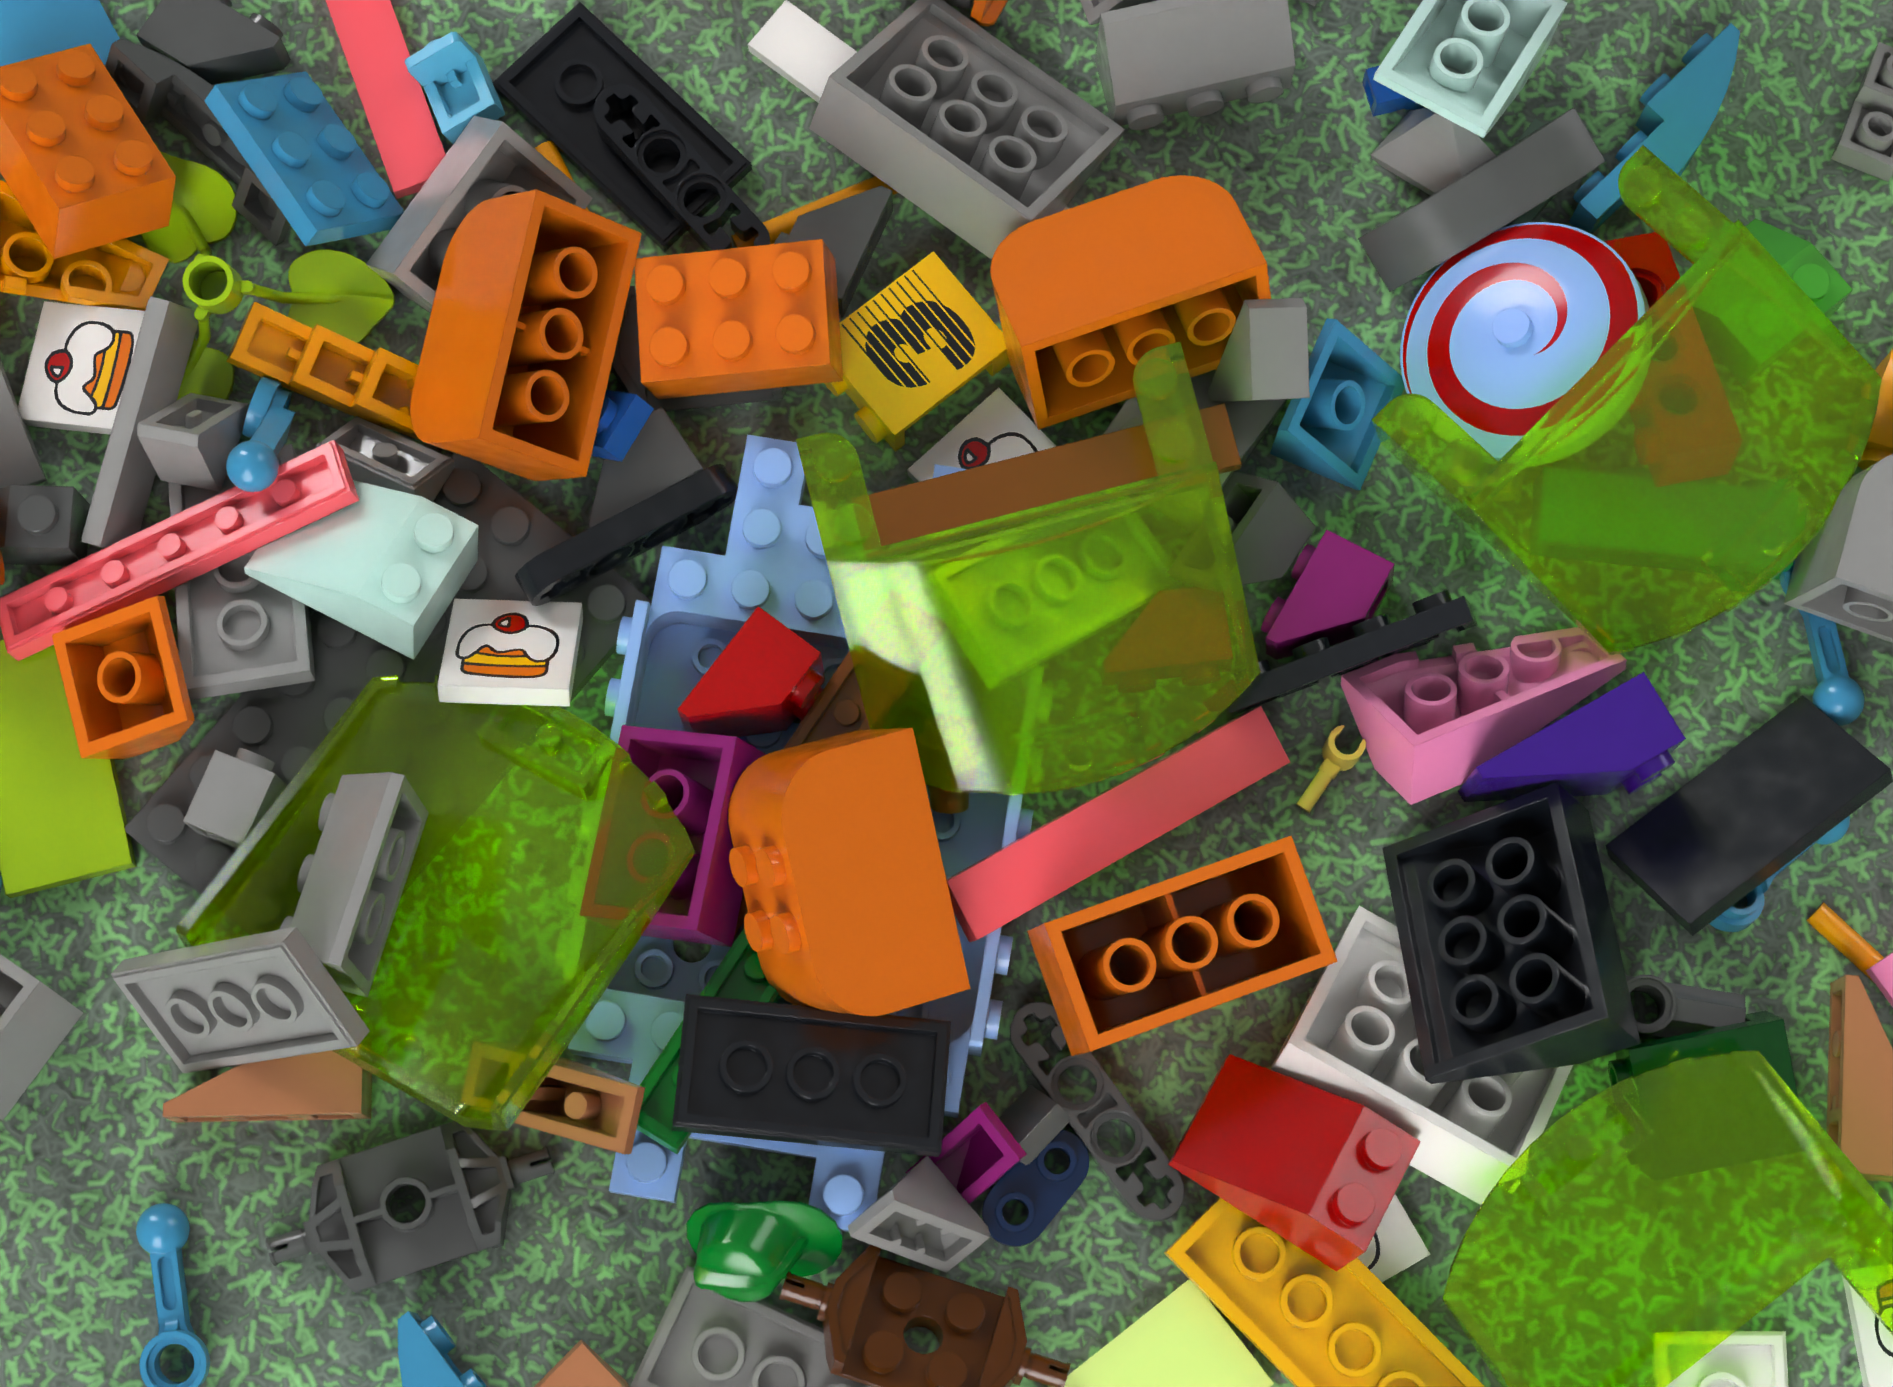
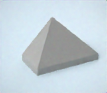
[1371,108,1496,196]
[848,1156,990,1273]

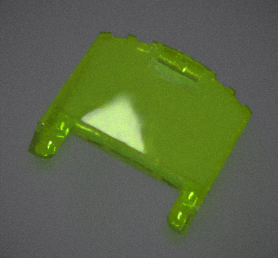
[1372,145,1882,655]
[796,342,1260,796]
[1442,1050,1893,1387]

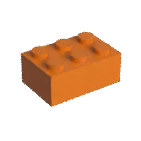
[0,44,176,259]
[635,239,843,399]

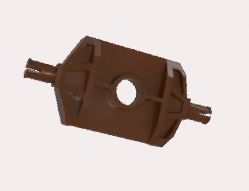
[779,1244,1071,1387]

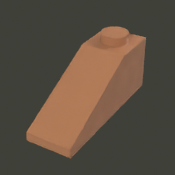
[1825,975,1893,1182]
[163,1036,373,1123]
[461,1043,645,1154]

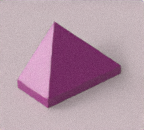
[905,1102,1027,1205]

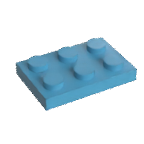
[204,71,404,247]

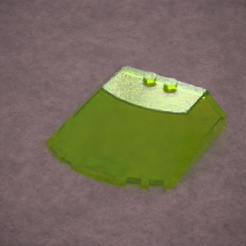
[176,675,695,1131]

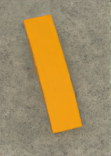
[226,302,421,441]

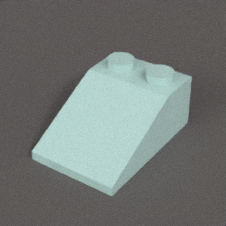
[1373,0,1567,138]
[244,480,479,660]

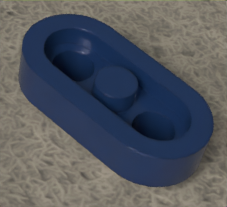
[982,1129,1089,1247]

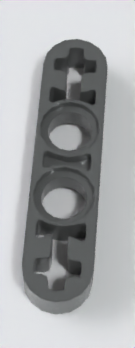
[1010,1002,1185,1222]

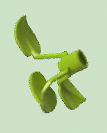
[141,151,395,401]

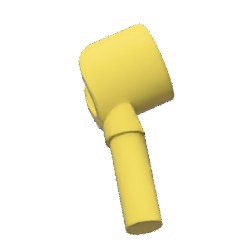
[1296,725,1366,813]

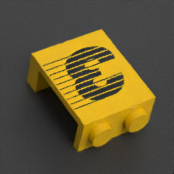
[824,251,1009,452]

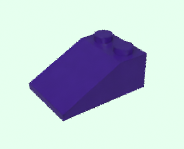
[1458,672,1686,802]

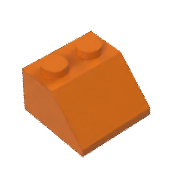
[52,595,195,760]

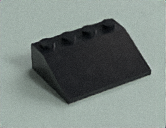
[1382,782,1640,1084]

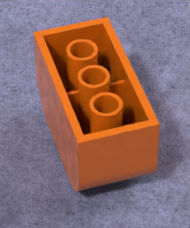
[990,175,1271,430]
[410,189,642,481]
[728,728,971,1016]
[1027,835,1338,1056]

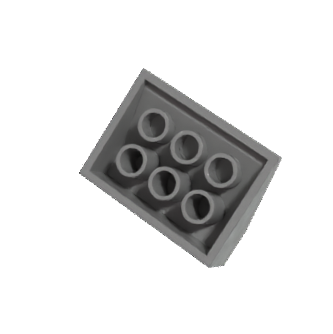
[809,0,1125,260]

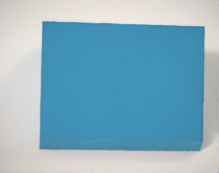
[1270,318,1405,490]

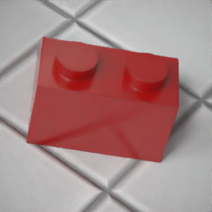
[677,606,825,737]

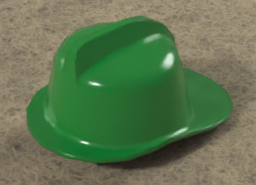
[686,1200,843,1303]

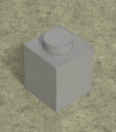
[183,748,287,857]

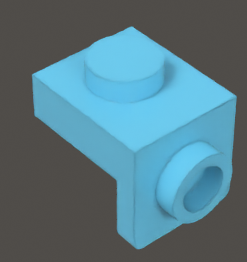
[405,32,505,144]

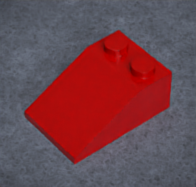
[1168,1054,1421,1271]

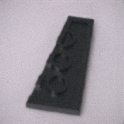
[1221,590,1478,714]

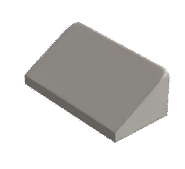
[316,416,455,502]

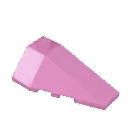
[1341,625,1627,805]

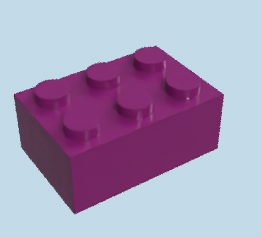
[581,725,766,947]

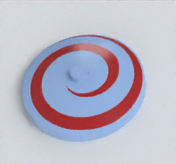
[1400,222,1653,467]

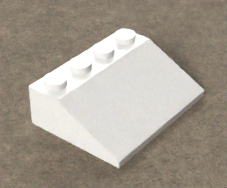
[1270,906,1573,1213]

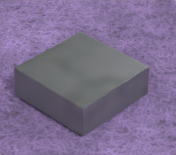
[999,1085,1071,1166]

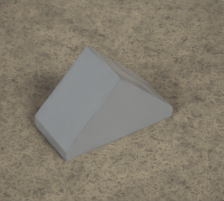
[1207,298,1310,402]
[137,393,249,492]

